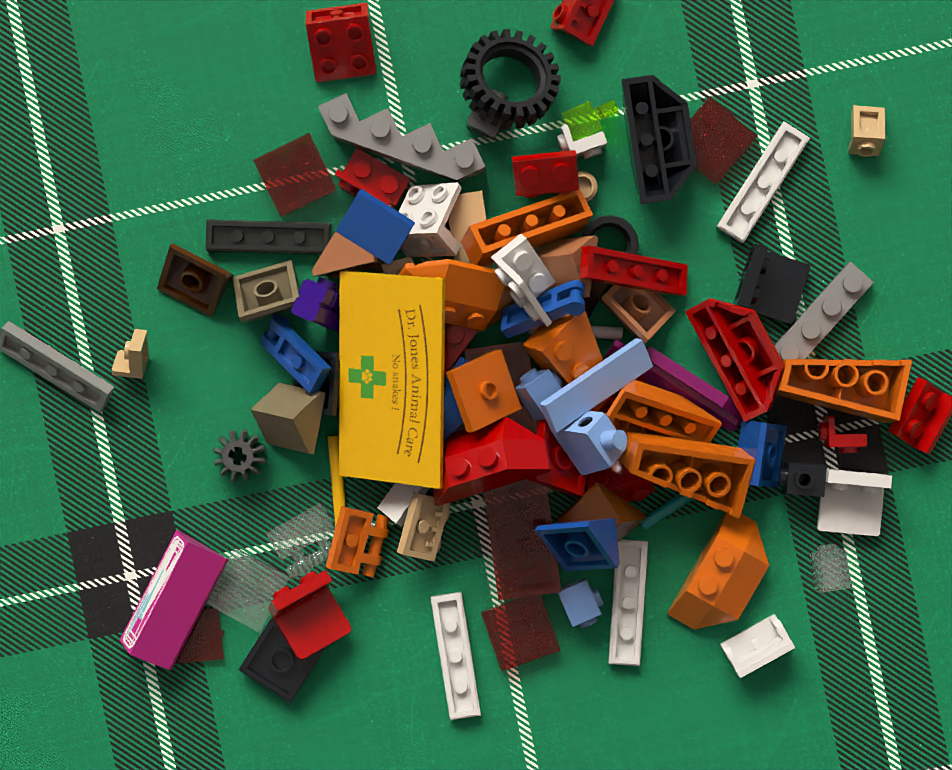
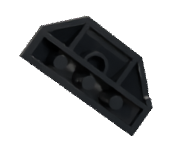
[621,75,697,205]

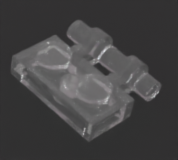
[266,503,335,579]

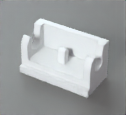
[720,614,795,678]

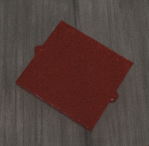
[175,607,225,664]

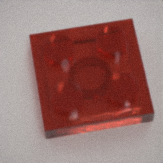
[690,96,757,185]
[253,133,337,217]
[481,591,560,671]

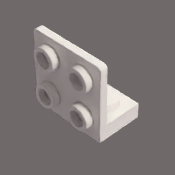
[399,182,462,257]
[491,234,556,326]
[817,469,892,536]

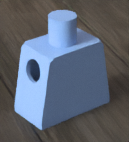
[550,411,627,475]

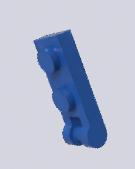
[501,280,585,339]
[260,314,331,393]

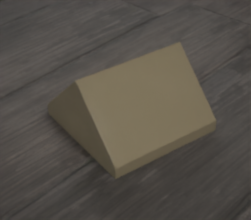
[232,260,300,324]
[250,383,326,454]

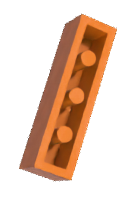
[461,188,593,266]

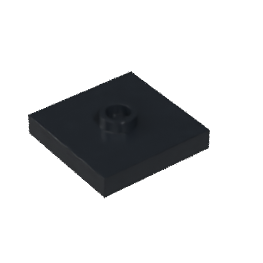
[238,617,325,703]

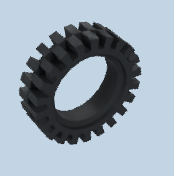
[460,29,561,129]

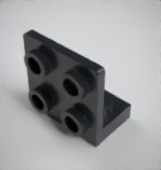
[733,244,810,324]

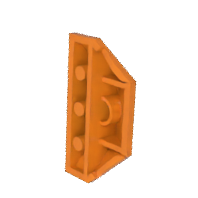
[399,259,515,331]
[606,380,722,443]
[667,512,769,630]

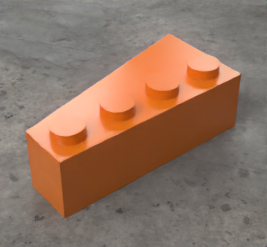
[619,431,756,519]

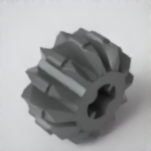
[213,429,266,482]

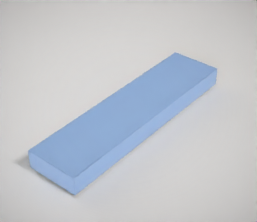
[539,338,653,433]

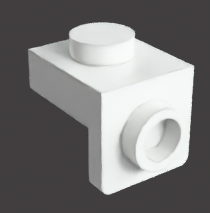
[557,124,607,159]

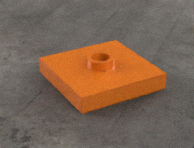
[446,349,522,432]

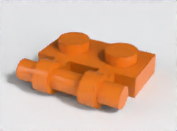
[325,506,389,577]

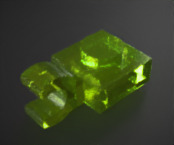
[561,100,618,142]

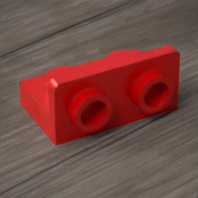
[550,0,614,46]
[888,377,952,454]

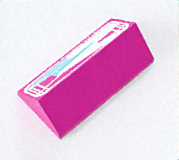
[120,530,229,670]

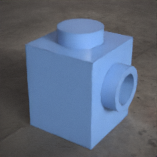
[515,369,563,420]
[557,577,604,629]

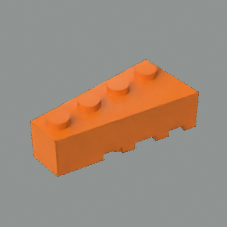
[776,359,912,423]

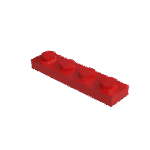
[580,246,688,296]

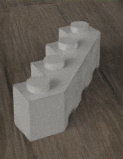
[318,93,485,183]

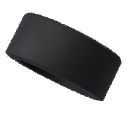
[581,215,639,255]

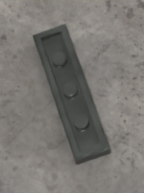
[206,219,331,254]

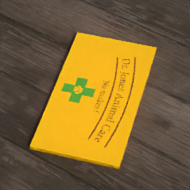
[339,270,445,489]

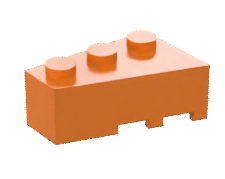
[522,311,612,412]

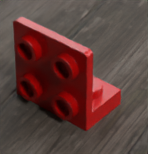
[305,2,376,82]
[335,148,411,209]

